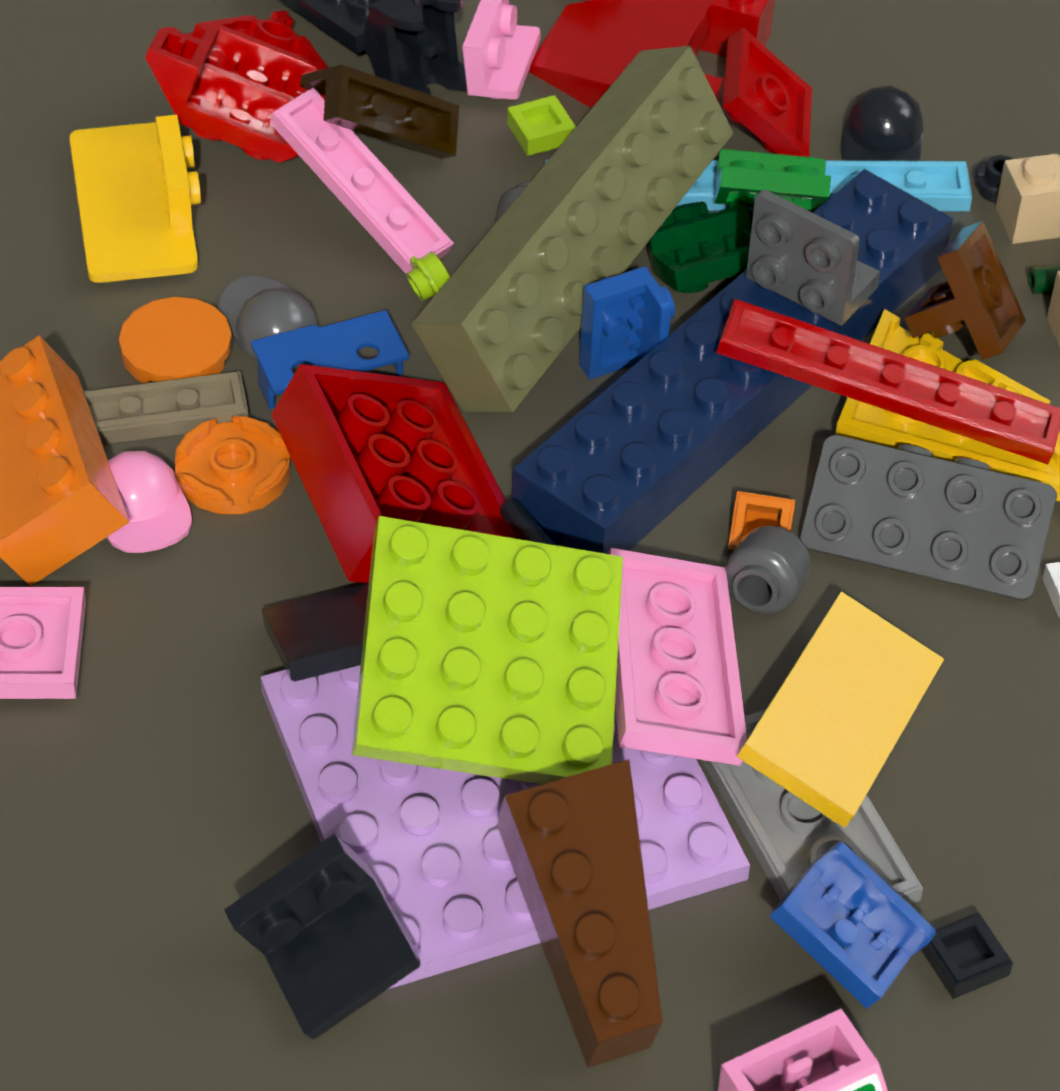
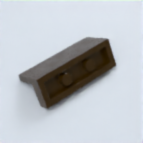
[300,64,459,159]

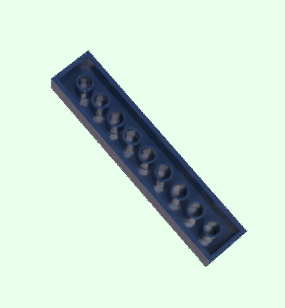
[512,169,953,554]

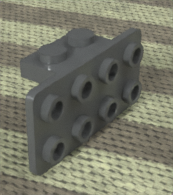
[800,435,1057,601]

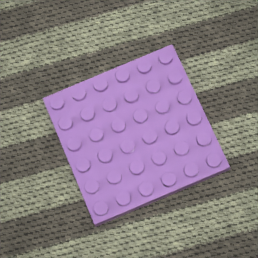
[260,665,750,990]

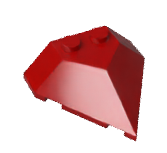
[145,10,329,163]

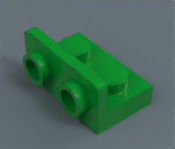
[714,149,831,213]

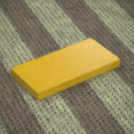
[736,591,944,828]

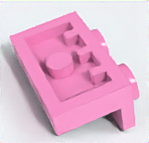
[462,0,541,100]

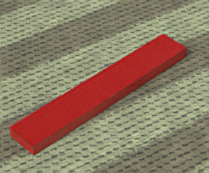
[716,299,1060,465]

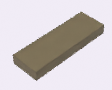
[83,371,249,445]

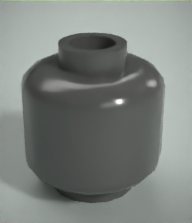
[725,525,811,615]

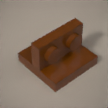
[904,221,1026,360]

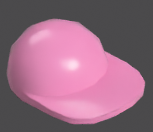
[106,451,192,553]

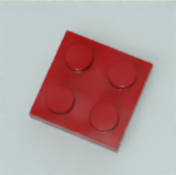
[723,28,812,157]

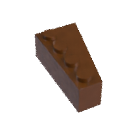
[497,759,663,1068]

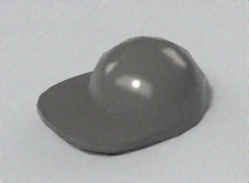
[218,275,319,358]

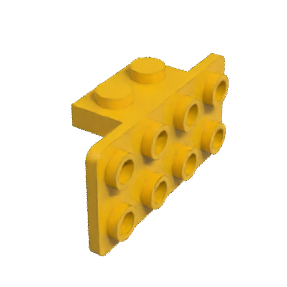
[69,115,201,283]

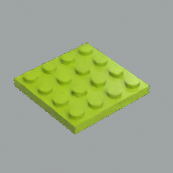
[352,516,623,784]

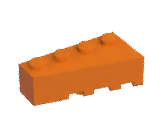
[0,335,130,586]

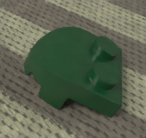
[647,201,752,293]

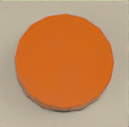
[119,297,233,383]
[175,416,291,514]

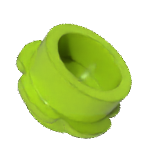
[406,252,450,302]

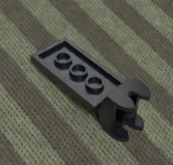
[279,0,467,95]

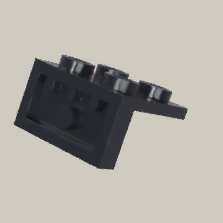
[224,833,421,1039]

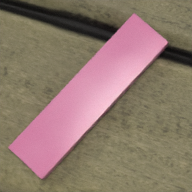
[270,88,454,274]

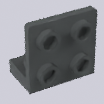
[746,189,880,326]

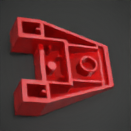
[529,0,775,109]

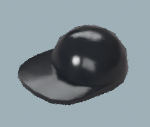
[841,85,924,161]

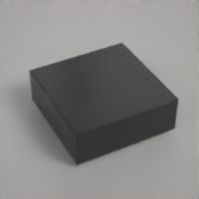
[920,912,1013,999]

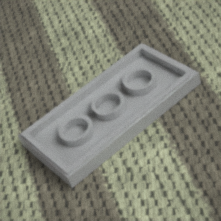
[702,709,923,904]

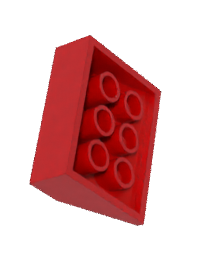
[271,364,519,583]

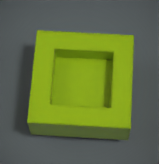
[507,95,576,156]

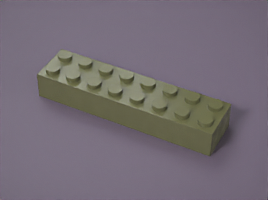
[411,46,734,412]

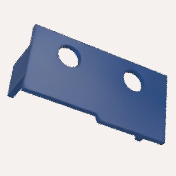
[250,310,410,409]

